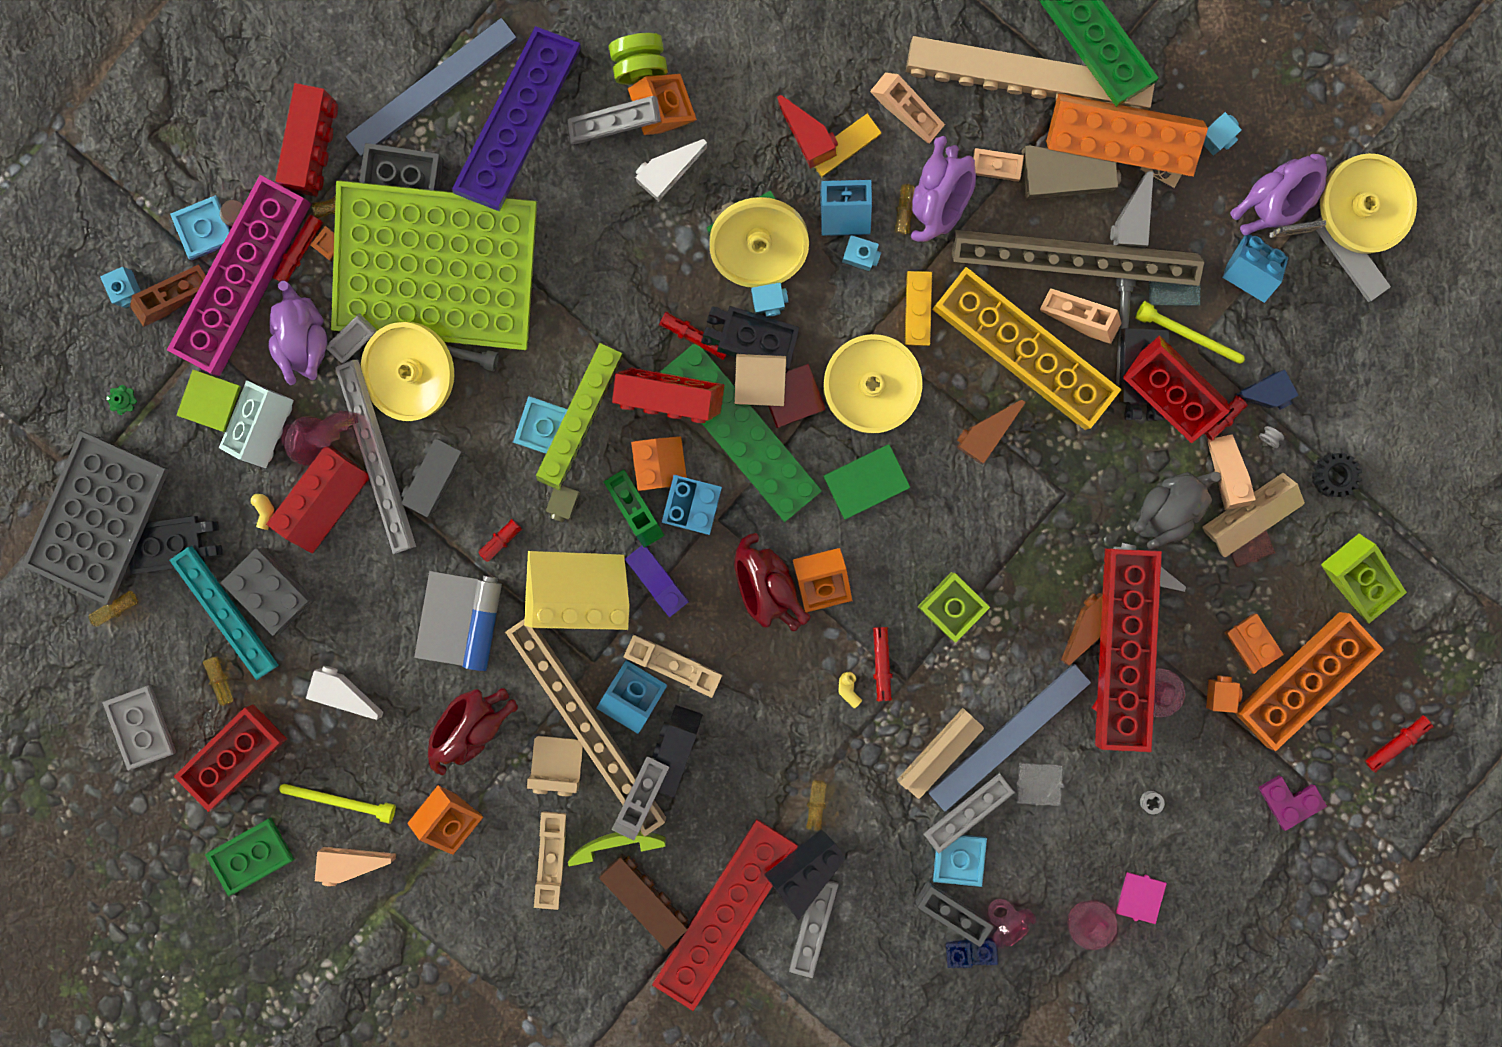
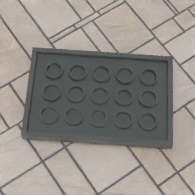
[22,431,169,605]

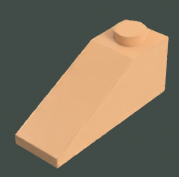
[870,73,945,143]
[1040,288,1121,344]
[1207,435,1255,510]
[315,847,396,886]

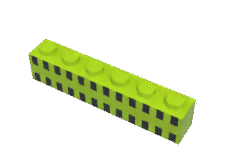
[536,343,622,491]

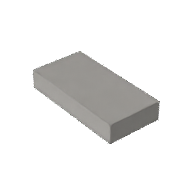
[326,313,377,364]

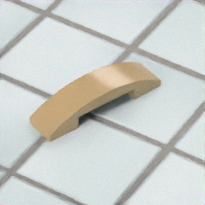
[623,635,722,698]
[534,811,566,910]

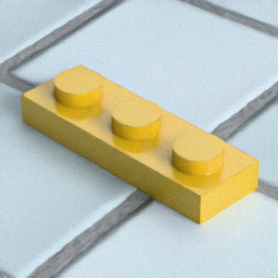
[905,271,932,346]

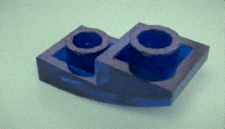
[946,938,999,968]

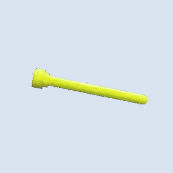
[1135,301,1245,364]
[279,784,396,824]

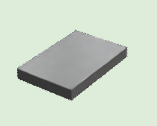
[102,685,176,771]

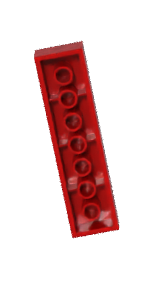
[1095,548,1162,752]

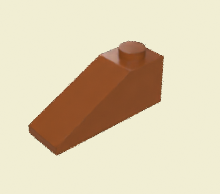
[130,264,206,327]
[957,400,1026,464]
[1061,593,1103,665]

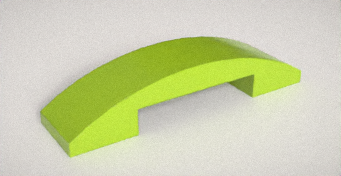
[568,831,666,866]

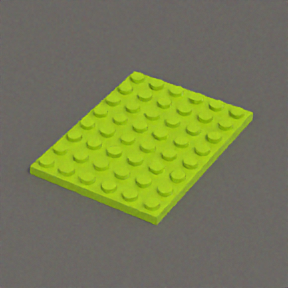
[331,180,537,350]

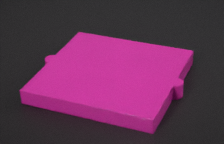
[1116,872,1167,924]

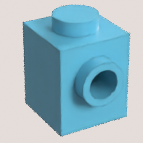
[1203,112,1241,155]
[842,235,881,271]
[100,267,141,308]
[751,283,788,317]

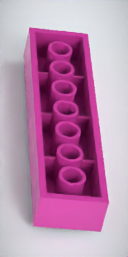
[167,175,311,376]

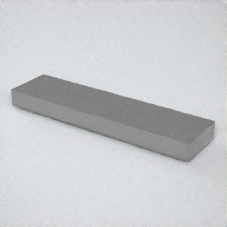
[567,96,661,144]
[1311,217,1391,302]
[923,773,1015,853]
[789,880,839,978]

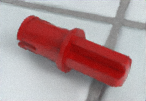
[478,519,522,562]

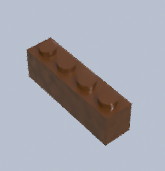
[599,853,688,950]

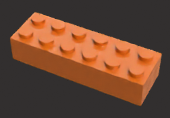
[1046,93,1208,177]
[1235,612,1384,751]

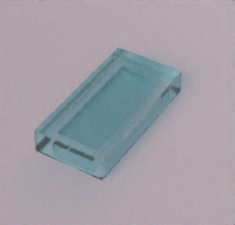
[1149,281,1200,306]

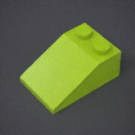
[1321,534,1407,624]

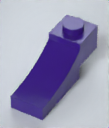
[625,545,689,617]

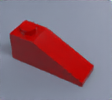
[777,95,838,169]

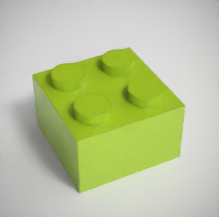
[917,572,990,643]

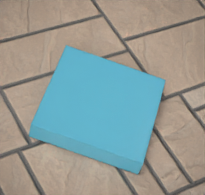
[170,195,231,260]
[513,396,568,453]
[933,835,987,887]

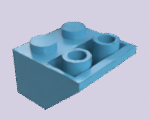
[820,180,872,236]
[1223,234,1288,303]
[662,475,722,535]

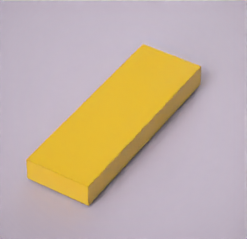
[814,113,881,177]

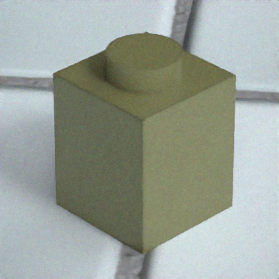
[546,485,581,522]

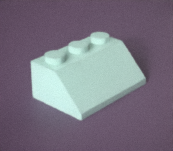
[219,380,294,468]

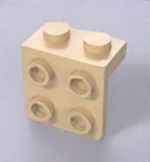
[527,736,583,796]

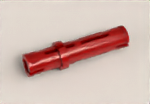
[272,214,323,282]
[659,311,726,360]
[873,627,893,701]
[1365,715,1434,773]

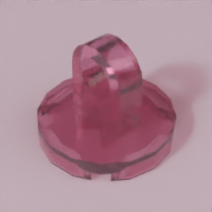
[281,416,329,466]
[1153,668,1185,717]
[988,899,1036,949]
[1068,900,1117,950]

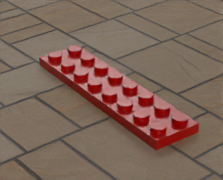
[652,818,798,1011]

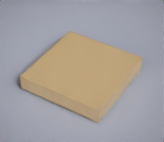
[735,354,786,406]

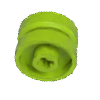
[609,33,668,85]

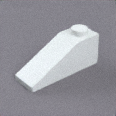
[635,139,707,202]
[306,666,383,720]

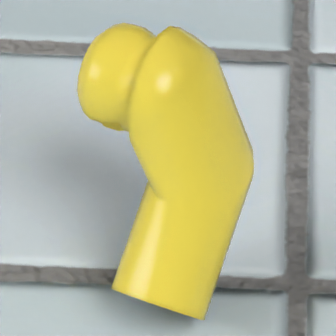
[251,494,274,530]
[838,672,862,708]

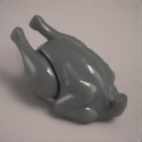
[1134,472,1221,550]

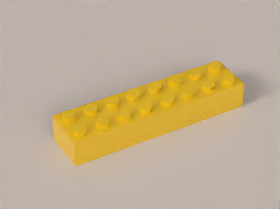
[932,267,1121,430]

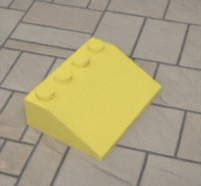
[524,551,629,630]

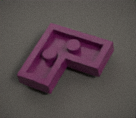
[1258,775,1327,831]

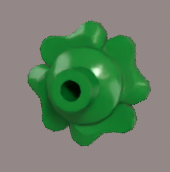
[106,385,137,415]

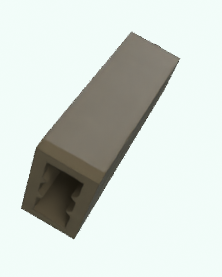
[1021,145,1121,200]

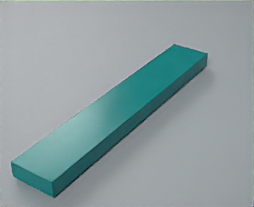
[169,545,278,680]

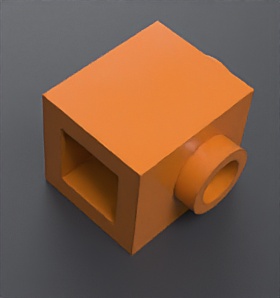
[1206,675,1242,713]

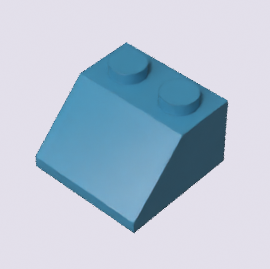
[596,660,667,734]

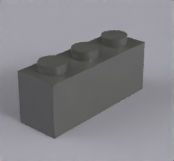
[401,438,465,517]
[915,881,994,947]

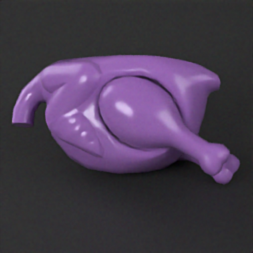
[911,136,976,242]
[1230,154,1327,236]
[269,281,327,385]

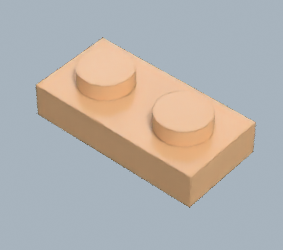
[973,148,1024,182]

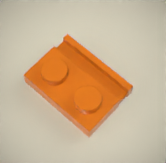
[1225,613,1284,674]

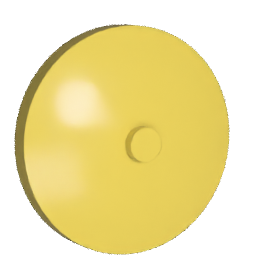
[1320,154,1417,254]
[709,197,809,288]
[361,322,454,421]
[823,334,922,433]

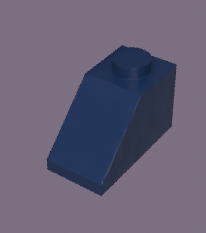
[1234,369,1299,410]

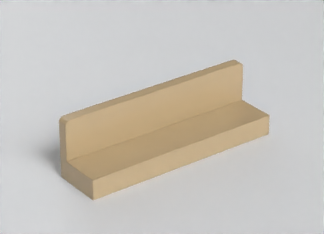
[1203,473,1304,557]
[897,708,984,799]

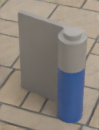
[414,571,502,671]

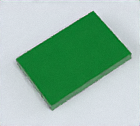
[823,444,910,520]
[205,817,295,897]

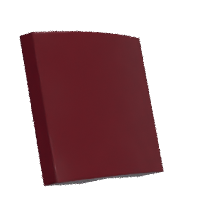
[768,364,826,428]

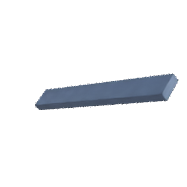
[346,18,517,158]
[928,664,1091,812]

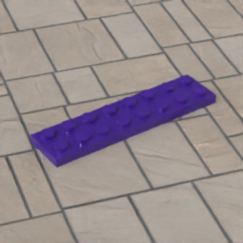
[452,26,581,212]

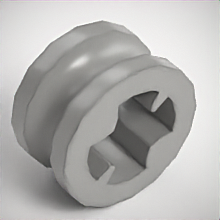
[1259,426,1285,448]
[1140,791,1165,814]

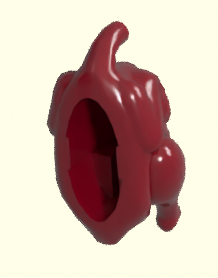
[734,533,811,631]
[428,688,518,775]

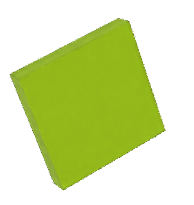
[176,370,241,432]

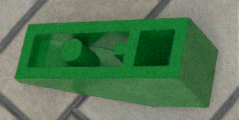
[604,469,665,548]

